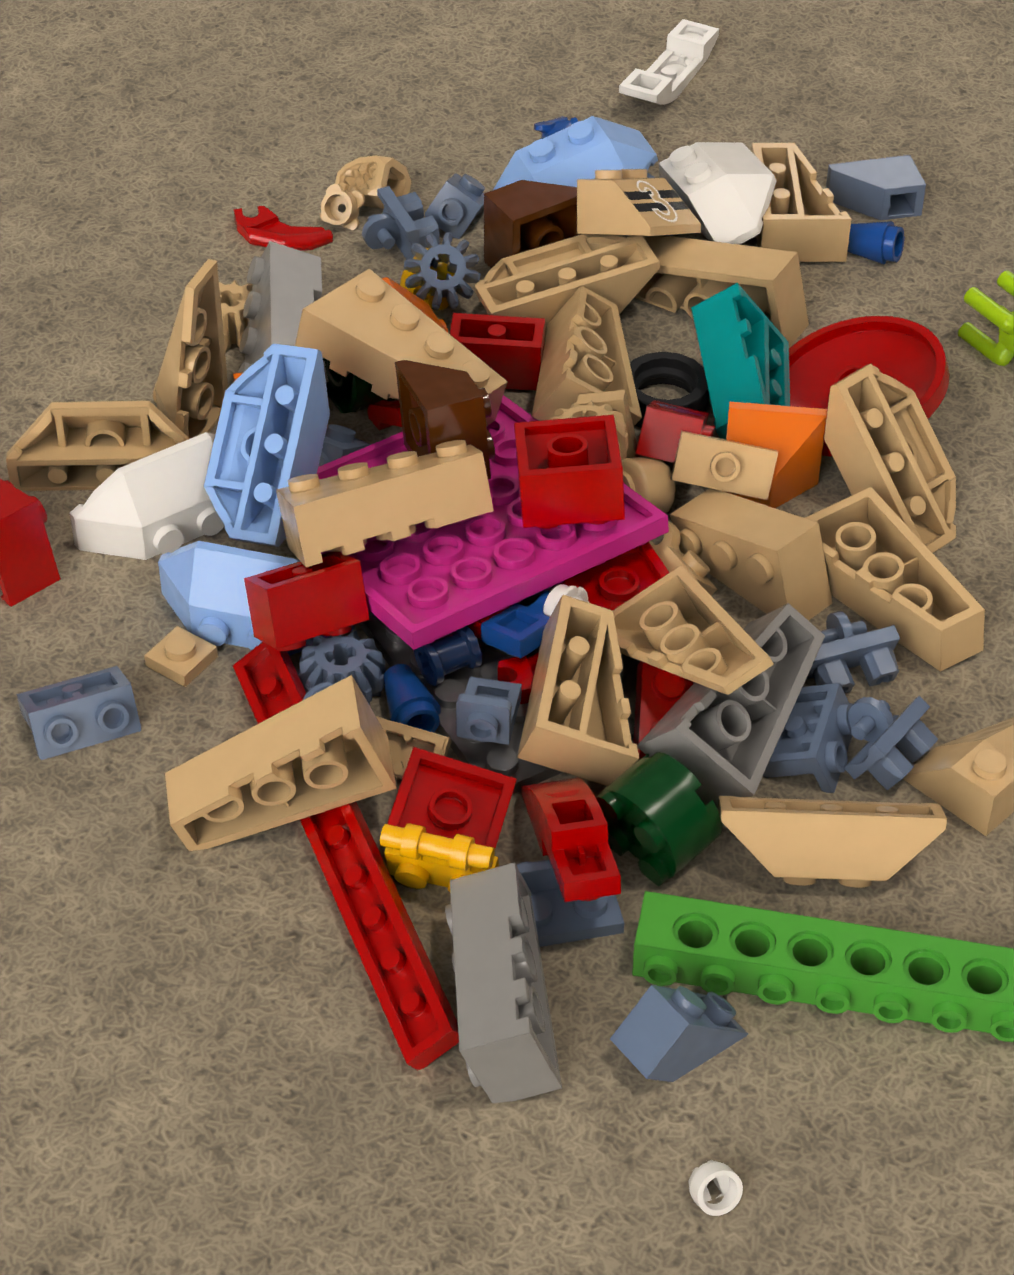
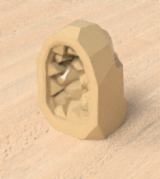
[335,155,412,209]

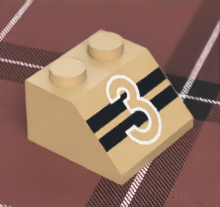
[577,169,701,236]

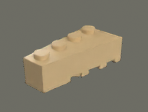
[805,487,985,672]
[165,675,397,851]

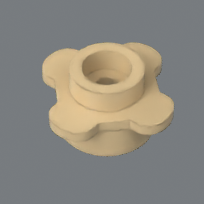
[320,184,365,230]

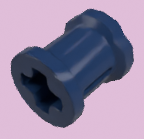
[414,626,482,686]

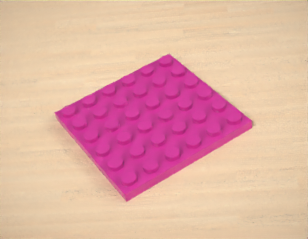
[317,395,669,650]

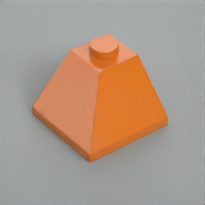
[724,402,827,508]

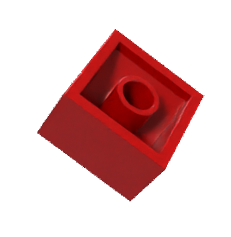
[514,414,625,529]

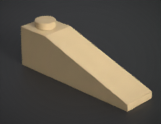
[613,565,774,695]
[903,717,1014,836]

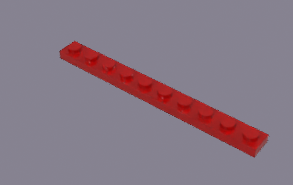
[232,642,459,1071]

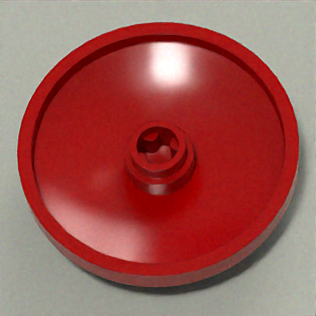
[789,316,950,457]

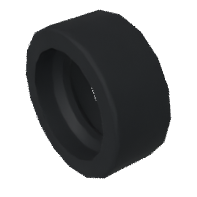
[630,352,709,428]

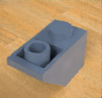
[826,155,926,220]
[610,985,748,1082]

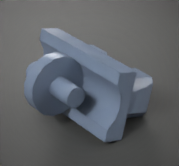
[362,186,440,260]
[806,611,900,693]
[844,695,938,791]

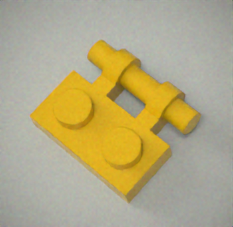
[380,823,499,892]

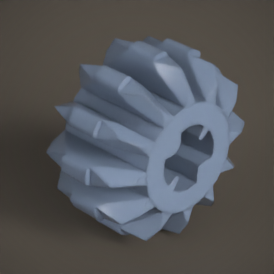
[404,232,481,310]
[297,630,386,705]

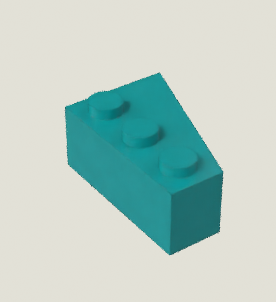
[691,282,790,440]

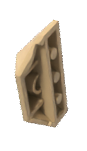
[475,234,660,338]
[824,364,956,553]
[6,401,190,491]
[718,796,947,888]

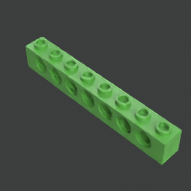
[632,891,1014,1042]

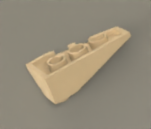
[153,259,228,439]

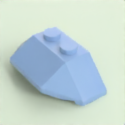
[493,116,658,190]
[204,343,330,547]
[158,541,356,656]

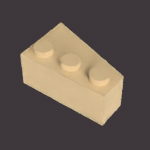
[751,143,852,262]
[670,488,833,621]
[517,595,639,786]

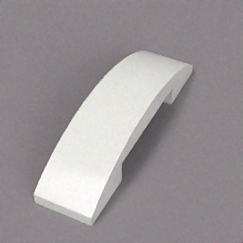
[619,19,719,105]

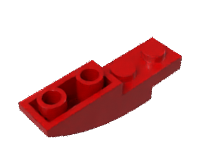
[521,778,621,902]

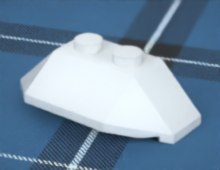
[659,142,777,245]
[70,432,225,560]

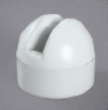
[688,1160,743,1216]

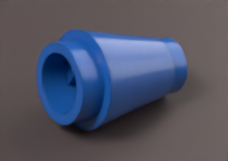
[848,221,905,264]
[384,664,441,733]

